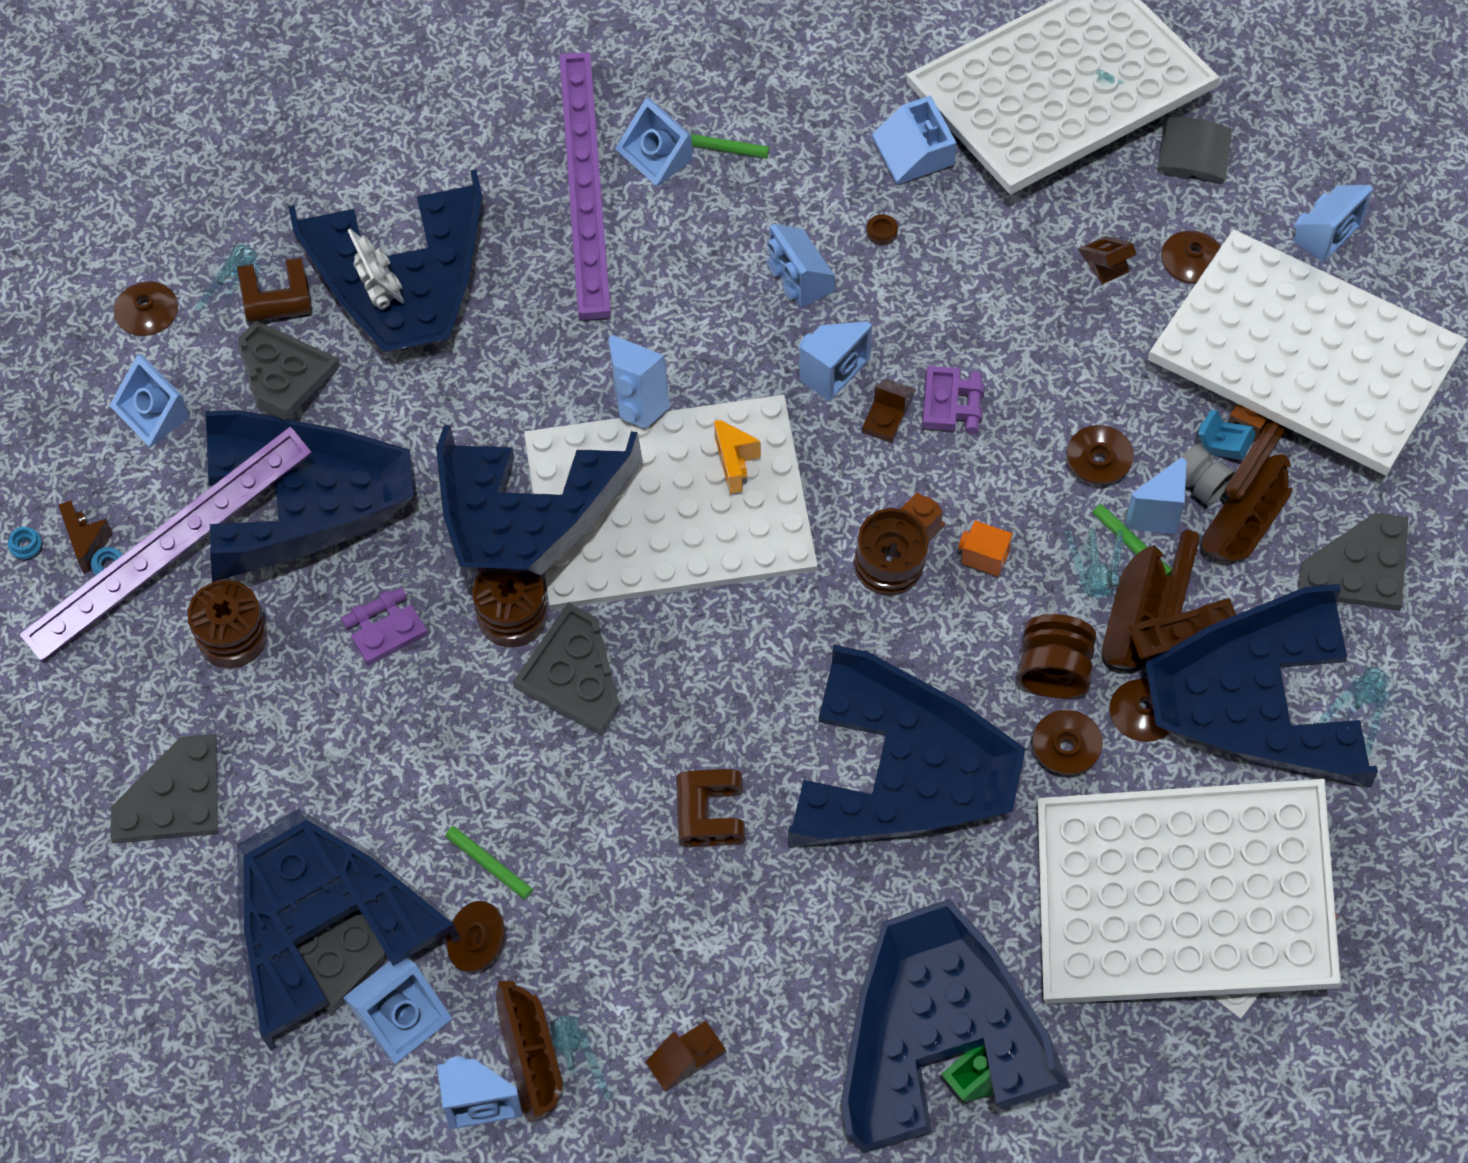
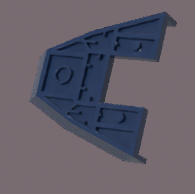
[288,169,482,352]
[205,410,414,582]
[436,425,643,575]
[1146,584,1378,788]
[788,645,1026,848]
[237,809,460,1051]
[841,899,1071,1153]

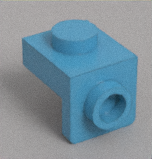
[1198,409,1256,460]

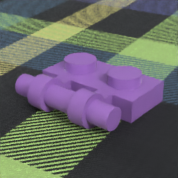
[922,366,985,434]
[340,587,428,666]

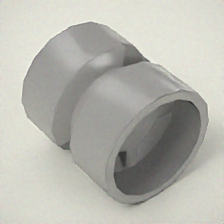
[1182,444,1235,506]

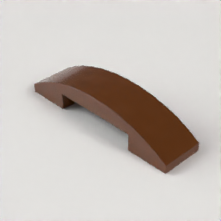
[1128,598,1236,659]

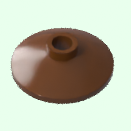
[1161,230,1221,284]
[114,281,178,336]
[1067,425,1134,485]
[1109,679,1170,742]
[1032,710,1103,775]
[447,901,504,972]

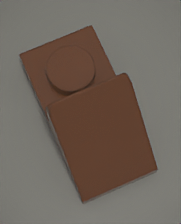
[1078,236,1137,285]
[862,379,916,443]
[58,500,113,574]
[645,1020,726,1092]

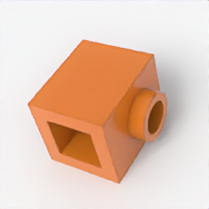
[958,520,1013,577]

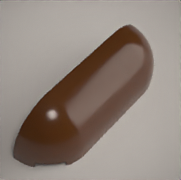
[1202,454,1292,561]
[1102,545,1172,669]
[496,980,562,1122]

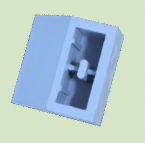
[872,95,956,185]
[767,224,835,308]

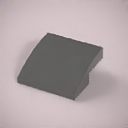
[1158,116,1232,184]

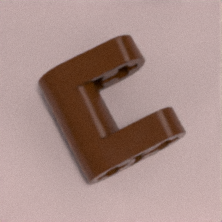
[237,257,311,323]
[676,769,746,847]

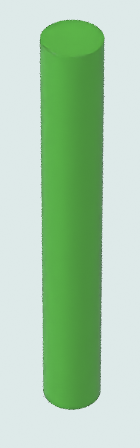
[689,133,770,159]
[1092,504,1172,577]
[445,826,534,900]

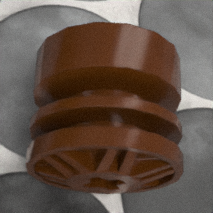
[853,508,929,596]
[472,572,548,648]
[187,580,268,669]
[1018,614,1096,699]

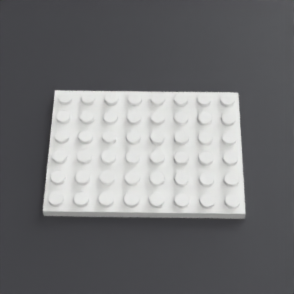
[906,0,1220,195]
[1147,229,1467,476]
[524,395,818,610]
[1038,779,1341,1004]

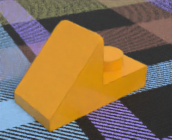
[714,420,761,494]

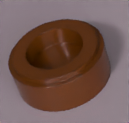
[866,214,898,245]

